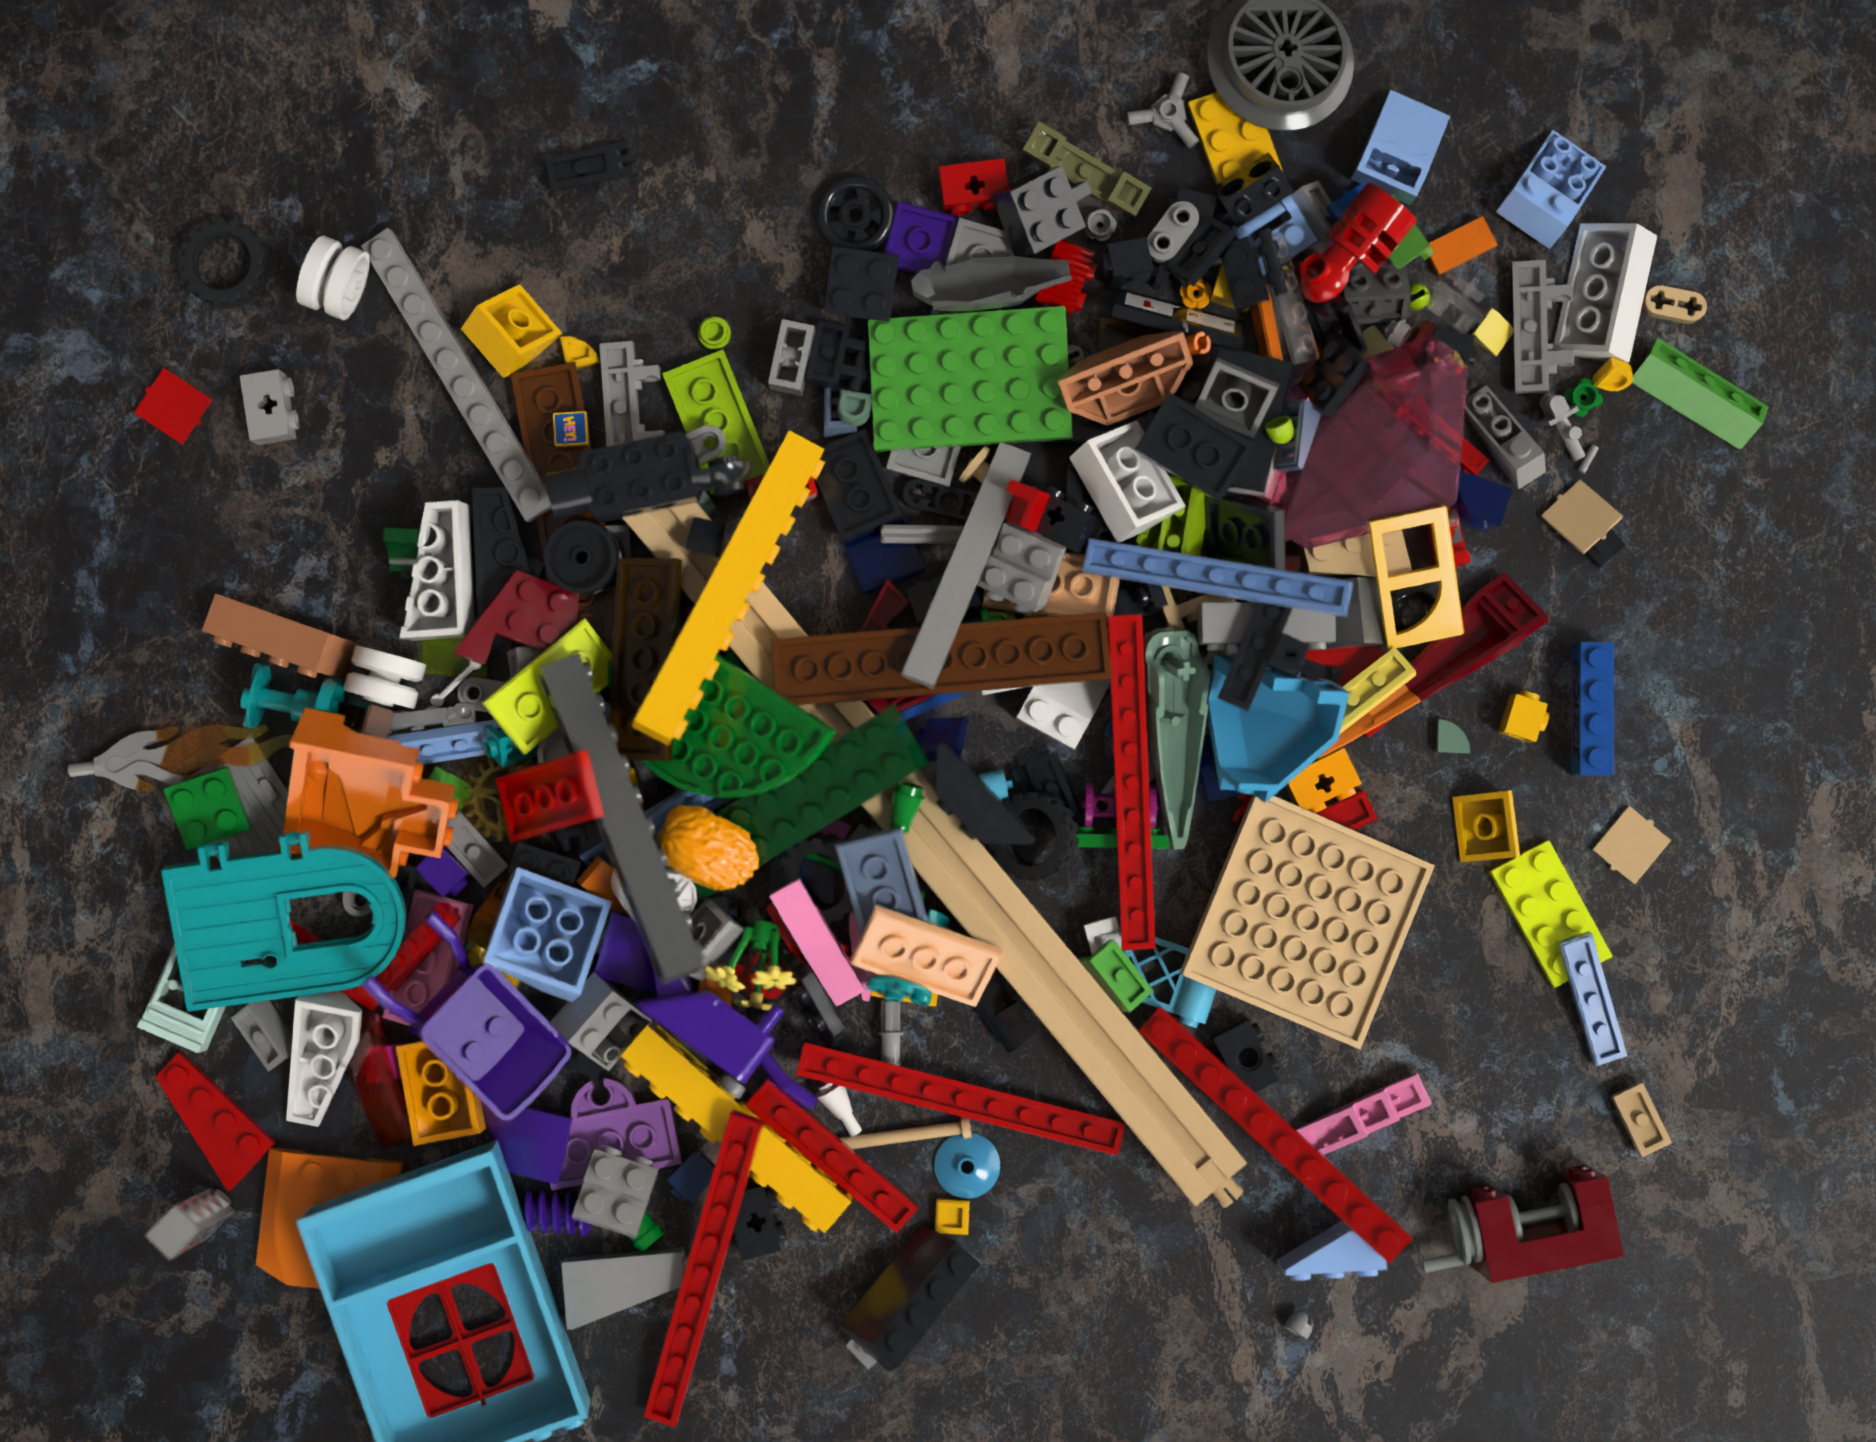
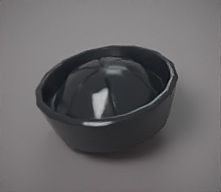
[1391,588,1436,645]

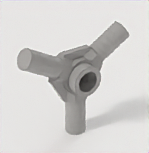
[1127,72,1199,149]

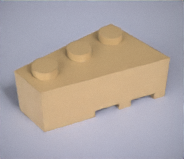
[1296,523,1412,579]

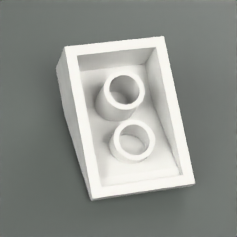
[1016,680,1110,750]

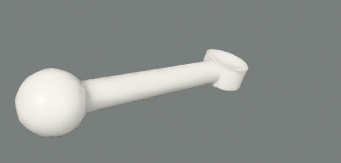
[431,661,482,707]

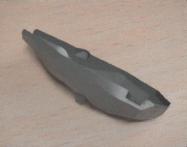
[911,256,1072,311]

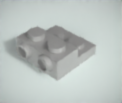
[978,522,1067,614]
[572,1146,658,1238]

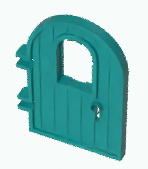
[161,830,406,1011]

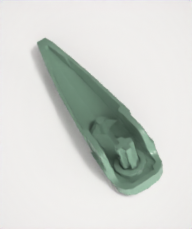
[1144,627,1210,850]

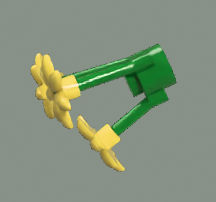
[705,920,796,1011]

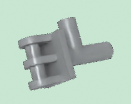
[1538,394,1586,461]

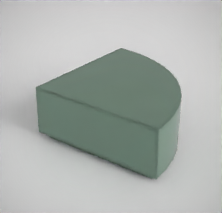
[1435,719,1470,754]

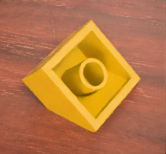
[461,284,562,378]

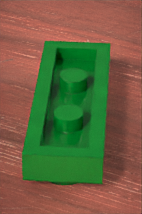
[1076,827,1169,849]

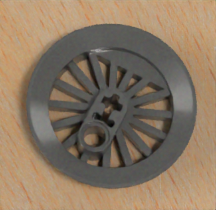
[1207,0,1354,131]

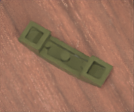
[1022,121,1152,217]

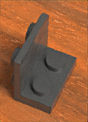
[1342,257,1411,324]

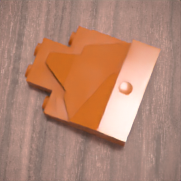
[276,708,459,878]

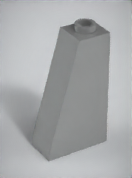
[561,1247,689,1330]

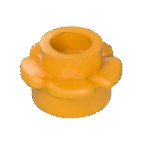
[1180,278,1212,309]

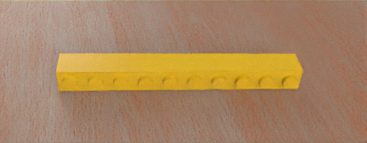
[632,430,825,746]

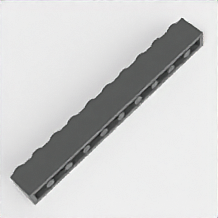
[538,653,705,986]

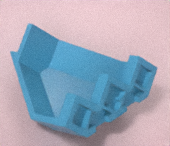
[1207,654,1349,803]

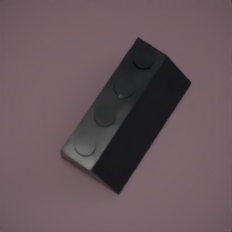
[838,1225,981,1372]

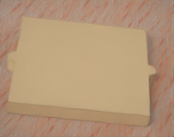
[1541,480,1623,555]
[1592,806,1671,885]

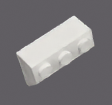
[1069,421,1185,543]

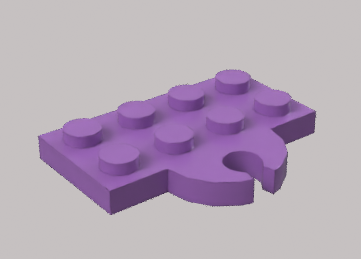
[550,1077,683,1191]

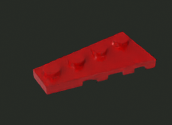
[156,1052,277,1192]

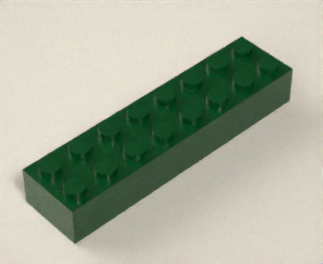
[693,705,929,900]

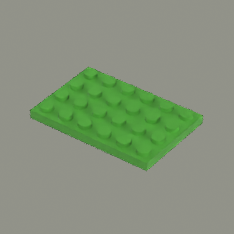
[868,306,1073,452]

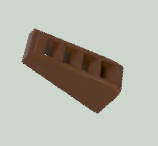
[341,697,394,739]

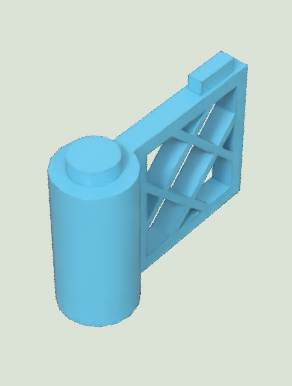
[1124,937,1217,1028]

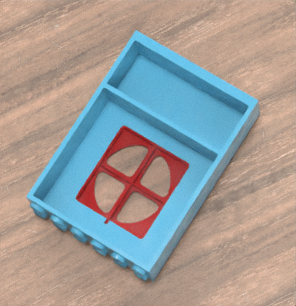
[296,1140,591,1442]

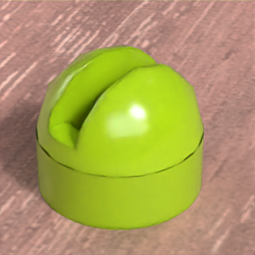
[1409,283,1430,311]
[1265,416,1294,444]

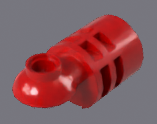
[1300,182,1417,303]

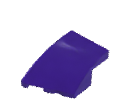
[595,911,695,993]
[481,1101,573,1184]

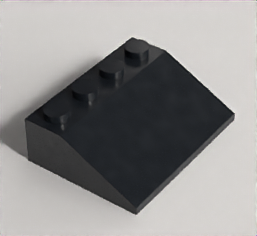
[1166,344,1295,493]

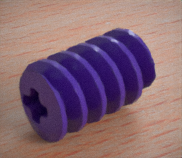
[524,1189,593,1236]

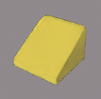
[1471,308,1514,357]

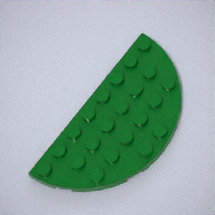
[608,628,836,798]

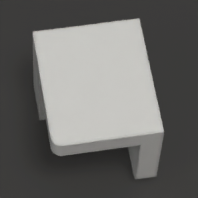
[1082,915,1124,955]

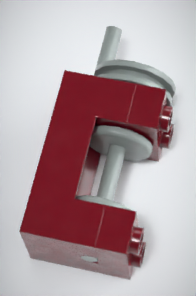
[1421,1165,1624,1283]

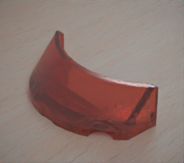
[350,1010,413,1148]

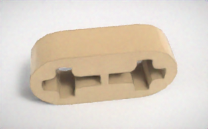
[1642,286,1707,324]

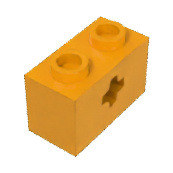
[1285,748,1362,813]

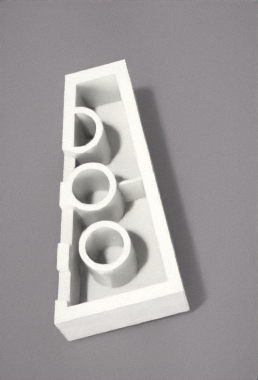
[400,500,476,641]

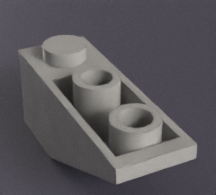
[1459,385,1546,490]

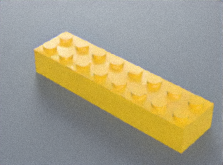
[621,1021,853,1233]

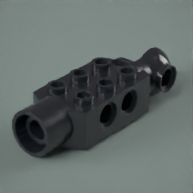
[545,431,752,523]

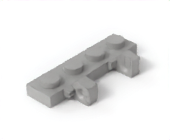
[1512,260,1574,394]
[600,341,666,447]

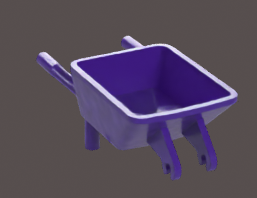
[361,910,571,1120]
[634,967,818,1110]

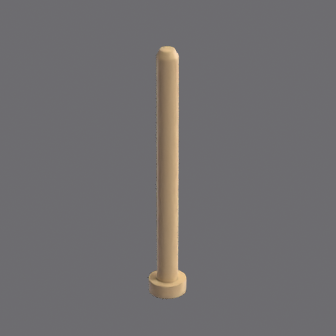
[839,1117,972,1149]

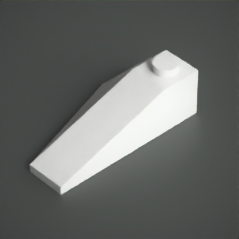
[286,991,362,1127]

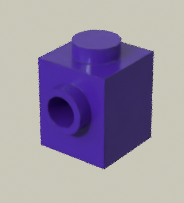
[415,846,471,897]

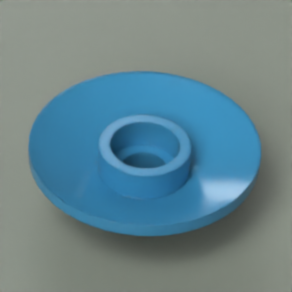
[934,1132,1000,1199]

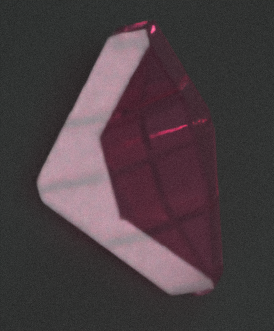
[1269,336,1467,549]

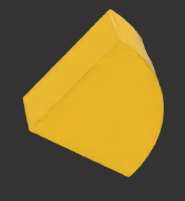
[560,336,600,368]

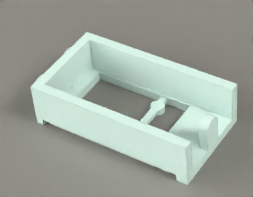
[137,943,246,1053]

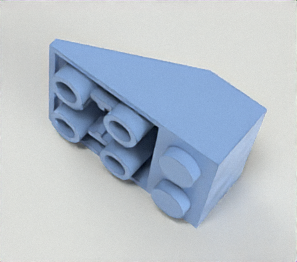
[1351,90,1450,205]
[1496,130,1606,249]
[1277,1221,1387,1280]

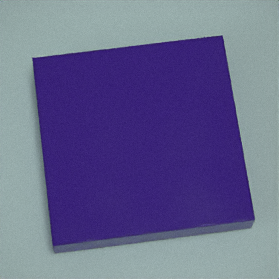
[884,201,960,275]

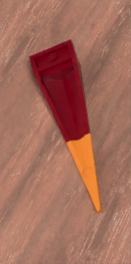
[1318,572,1548,759]

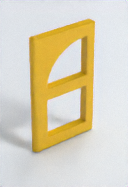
[1368,505,1464,650]

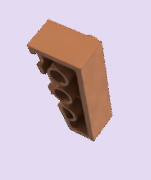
[202,594,358,680]

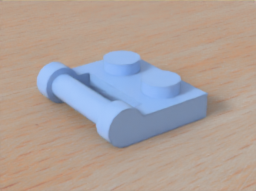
[1232,194,1319,276]

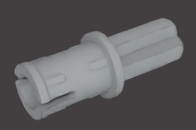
[878,999,904,1065]

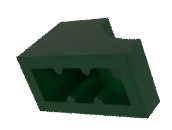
[383,528,420,581]

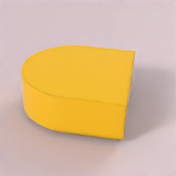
[1592,357,1633,391]

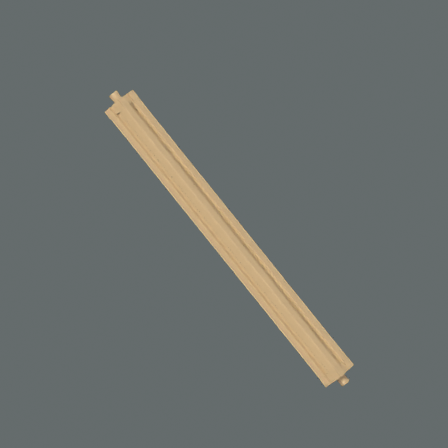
[623,502,1247,1207]

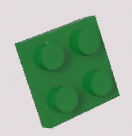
[163,766,252,850]

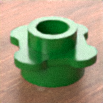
[1563,378,1603,417]

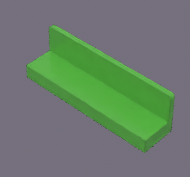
[1632,337,1769,449]

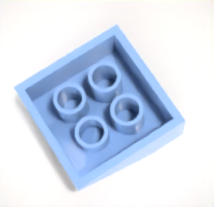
[483,867,612,1002]

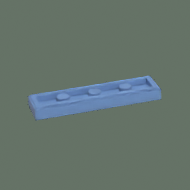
[1557,931,1627,1066]

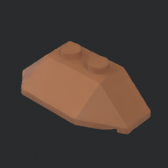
[1057,331,1193,426]

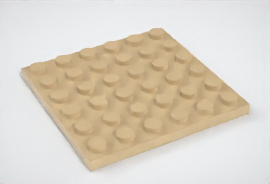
[1179,794,1435,1049]

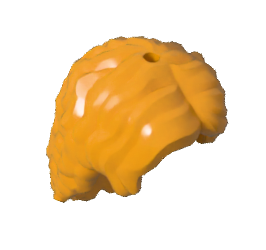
[657,805,759,891]

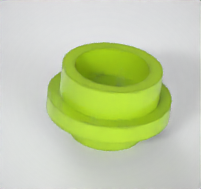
[698,317,731,350]

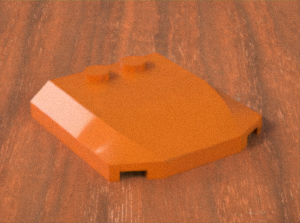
[256,1147,403,1289]

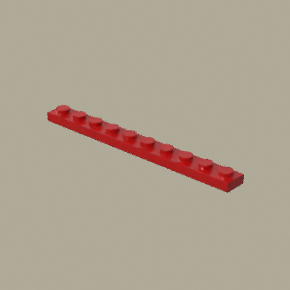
[1108,615,1156,950]
[1138,1006,1413,1264]
[796,1042,1126,1156]
[643,1110,765,1428]

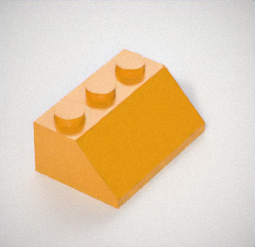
[396,1041,486,1146]

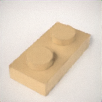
[1610,1082,1672,1157]

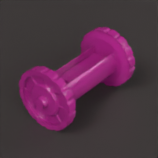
[1082,783,1159,829]

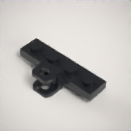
[1217,602,1308,712]

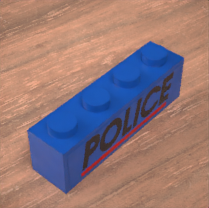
[1571,642,1614,776]

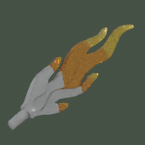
[68,724,293,792]

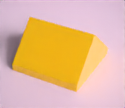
[1452,790,1520,862]

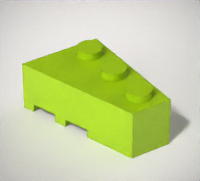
[1135,476,1205,556]

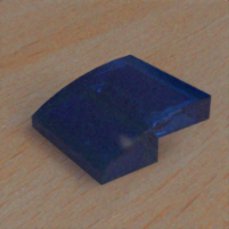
[845,505,925,594]

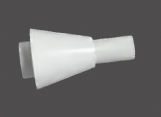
[815,1082,862,1137]

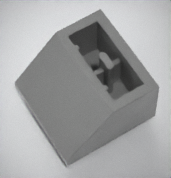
[550,972,652,1071]

